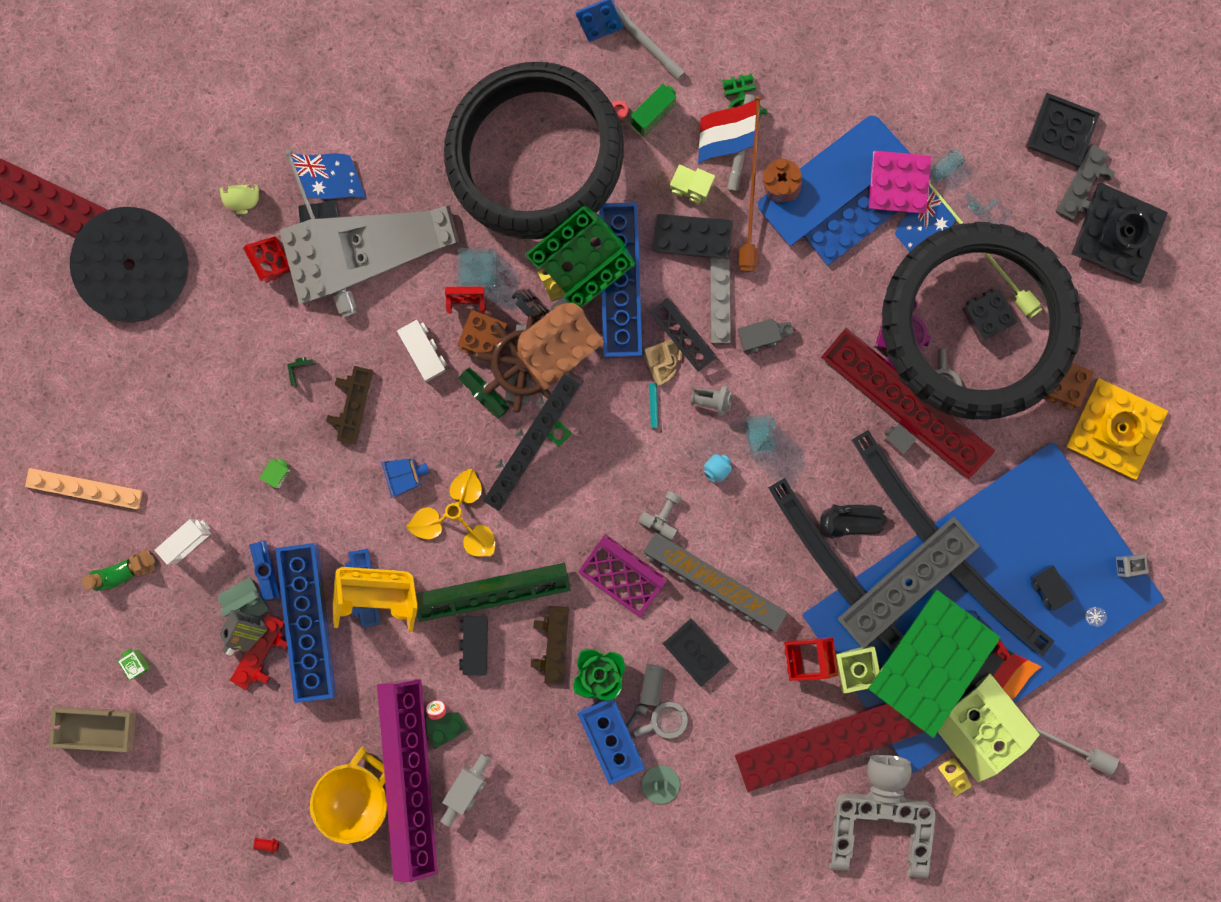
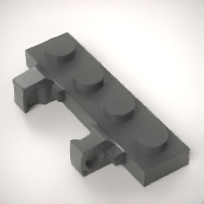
[1056,144,1115,221]

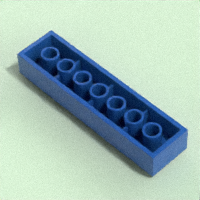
[599,202,642,359]
[276,543,337,703]

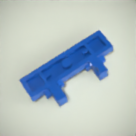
[345,549,381,628]

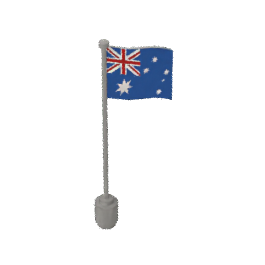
[284,149,366,318]

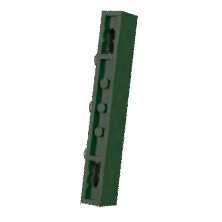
[415,563,571,622]

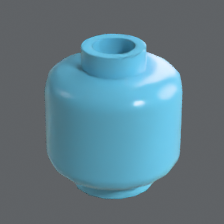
[703,454,732,483]

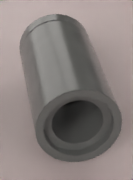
[640,664,665,706]

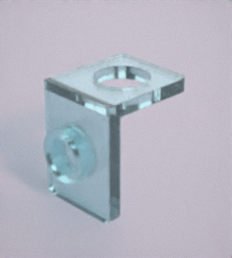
[964,192,1000,215]

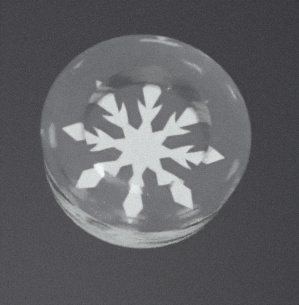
[1086,607,1107,627]

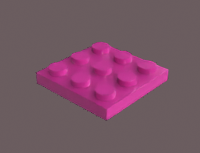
[868,151,931,214]

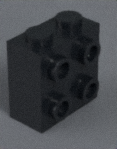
[962,289,1018,342]

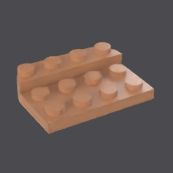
[517,303,604,390]

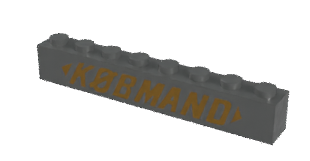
[643,532,788,633]

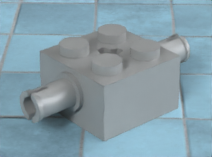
[440,753,491,827]

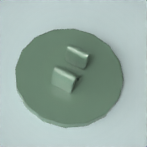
[642,765,680,804]

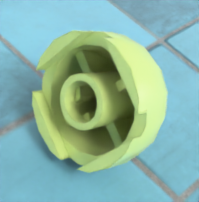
[219,184,259,214]

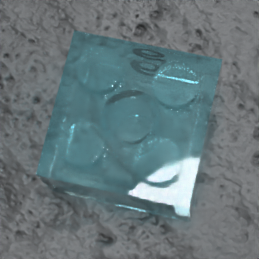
[457,248,498,291]

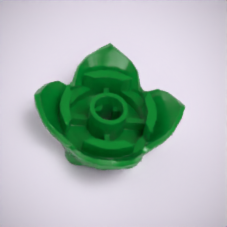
[573,649,625,701]

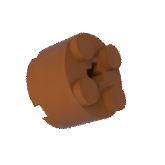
[763,158,802,203]

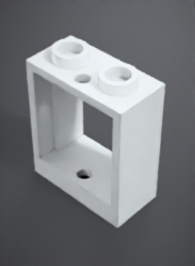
[155,519,211,565]

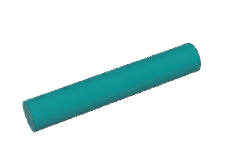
[649,383,658,428]

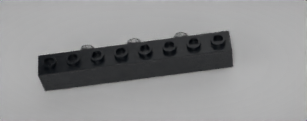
[483,370,584,511]

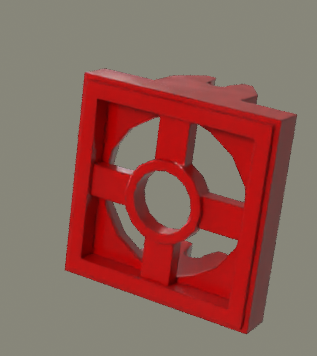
[243,236,290,283]
[445,286,486,314]

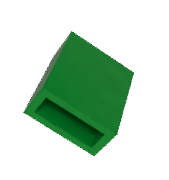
[630,84,677,138]

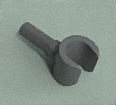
[626,703,648,727]

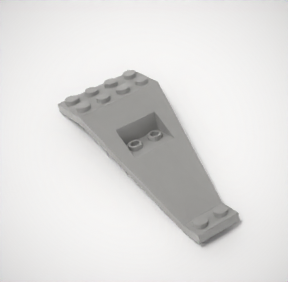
[279,206,459,304]

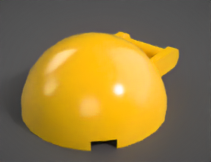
[310,746,387,844]

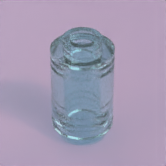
[930,149,965,182]

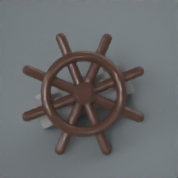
[474,315,574,413]

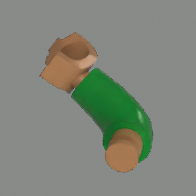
[82,550,155,591]

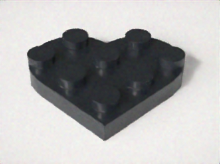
[511,289,550,322]

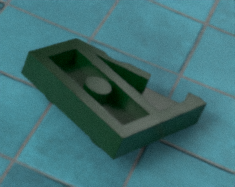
[424,712,468,749]

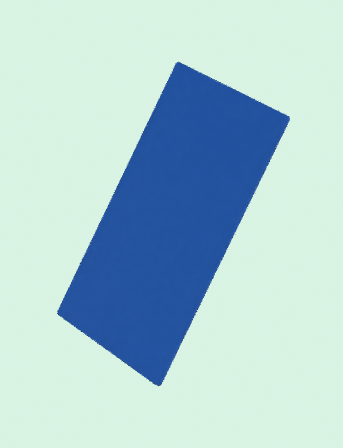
[803,442,1163,773]

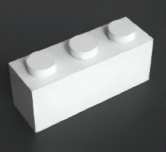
[397,320,447,382]

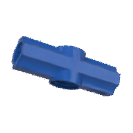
[249,540,280,601]

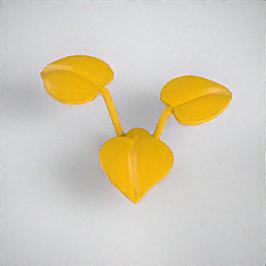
[406,469,495,557]

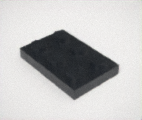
[662,618,730,687]

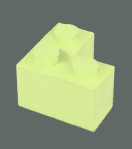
[669,164,715,205]

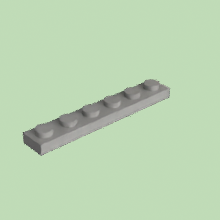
[710,257,731,344]

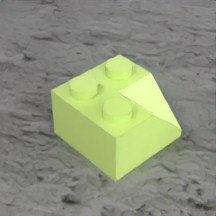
[836,646,880,693]

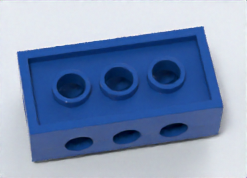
[577,699,645,785]

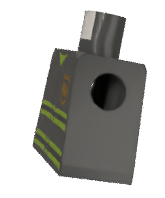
[220,610,268,656]

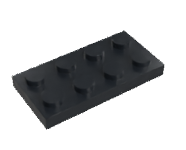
[653,214,733,260]

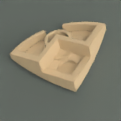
[642,337,682,386]

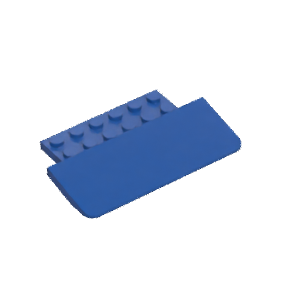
[758,116,911,266]

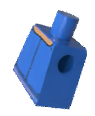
[381,458,430,498]

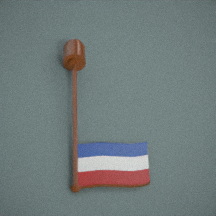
[698,96,762,271]

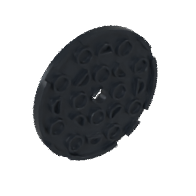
[70,207,189,322]

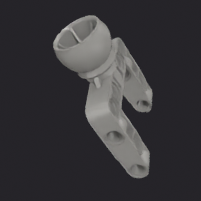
[830,754,935,879]

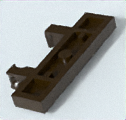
[326,366,373,445]
[531,606,569,685]

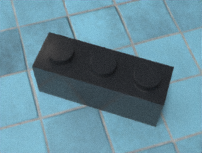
[459,616,488,675]

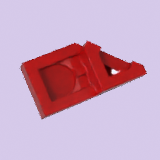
[992,639,1010,661]

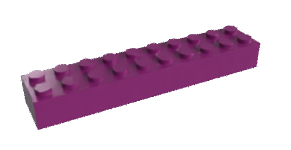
[377,679,438,882]

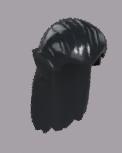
[820,504,887,538]

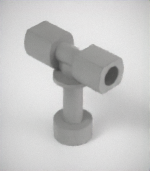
[638,490,682,540]

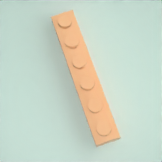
[25,468,143,510]

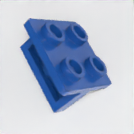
[575,0,623,42]

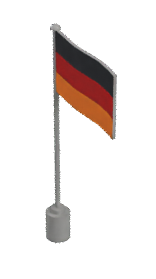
[964,650,1119,776]

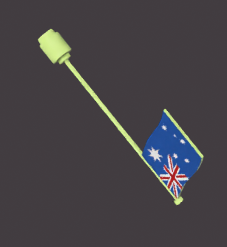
[894,179,1042,318]

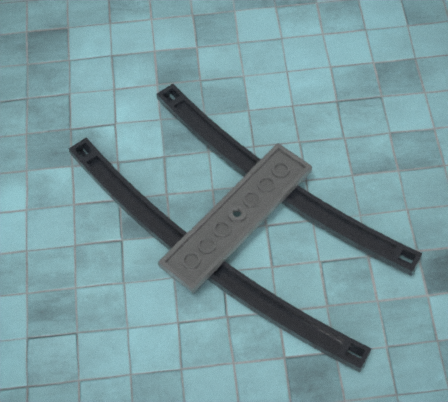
[768,430,1054,720]

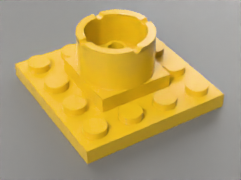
[1065,378,1168,480]

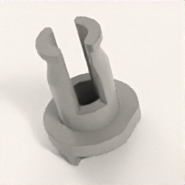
[691,385,733,416]

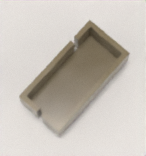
[49,706,136,752]

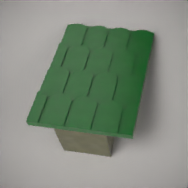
[868,589,1001,738]

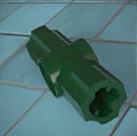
[458,367,510,419]

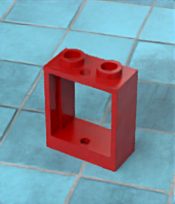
[784,637,839,681]

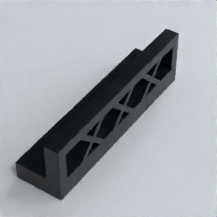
[650,298,717,372]

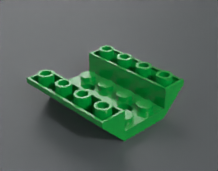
[525,206,635,308]

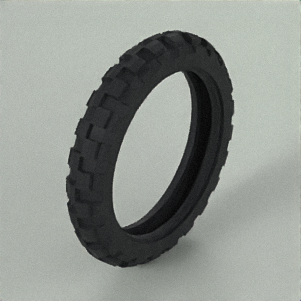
[881,222,1082,420]

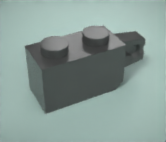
[737,319,794,354]

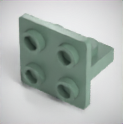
[217,578,269,617]

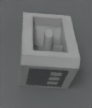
[1116,554,1148,577]

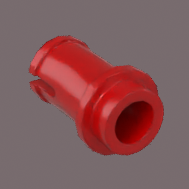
[253,838,279,854]

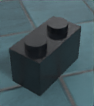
[1030,565,1074,611]

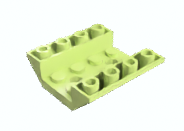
[938,673,1040,782]

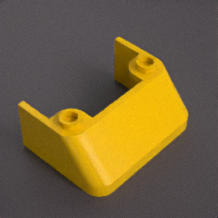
[333,567,417,632]

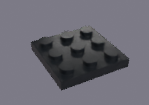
[1025,93,1100,167]

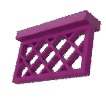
[578,534,667,617]

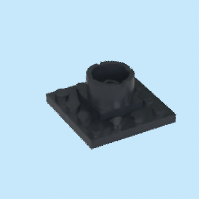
[1071,183,1168,283]

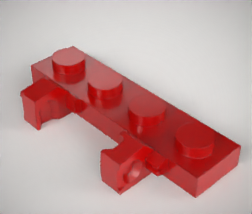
[229,613,288,690]

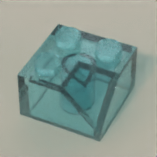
[745,414,777,457]

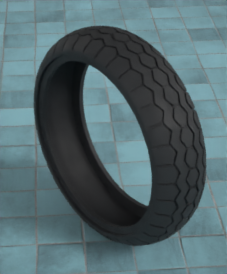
[444,62,624,239]

